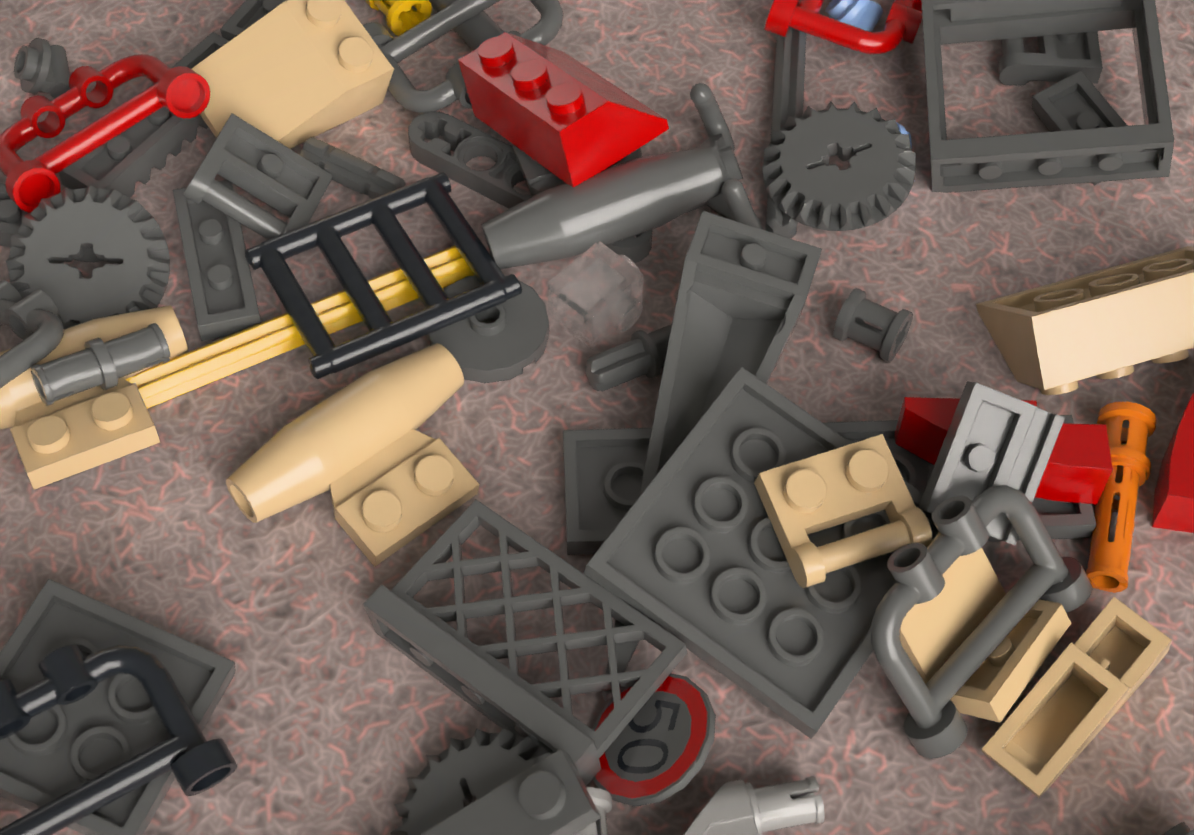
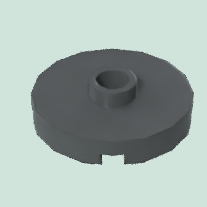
[428,275,549,383]

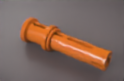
[1085,401,1157,593]

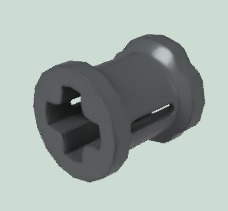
[833,288,913,363]

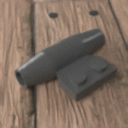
[481,144,724,270]

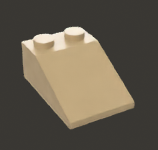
[192,0,394,149]

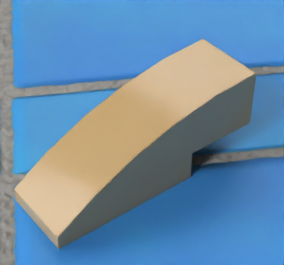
[982,597,1172,798]

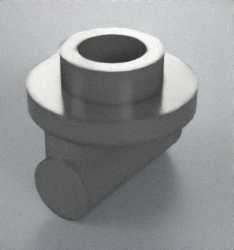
[14,37,70,98]

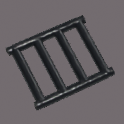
[245,172,522,379]

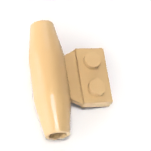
[0,305,188,490]
[226,343,480,567]

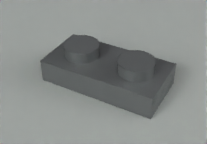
[1032,71,1128,186]

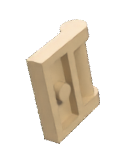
[754,434,932,588]

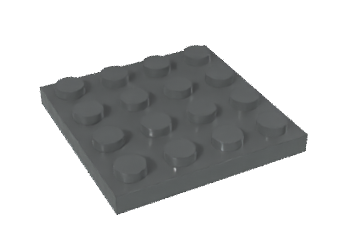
[584,367,939,739]

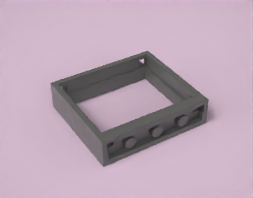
[922,0,1174,193]

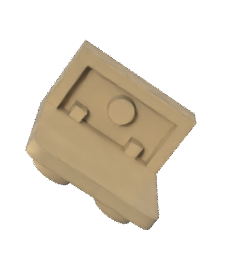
[900,532,1071,722]

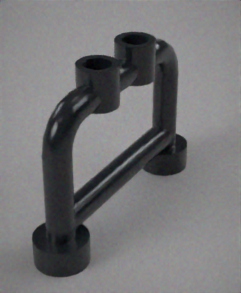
[0,645,237,835]

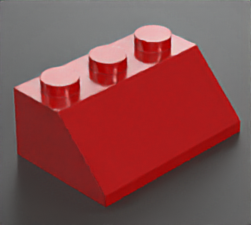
[458,32,669,187]

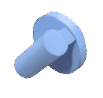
[825,0,883,32]

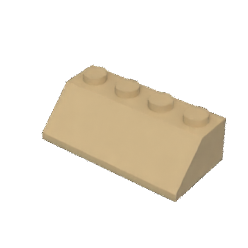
[976,246,1194,395]

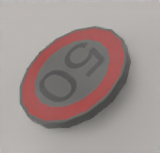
[592,673,716,807]

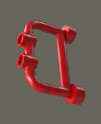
[764,0,922,54]
[0,54,210,213]

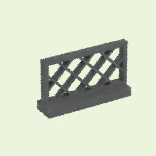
[363,499,687,786]

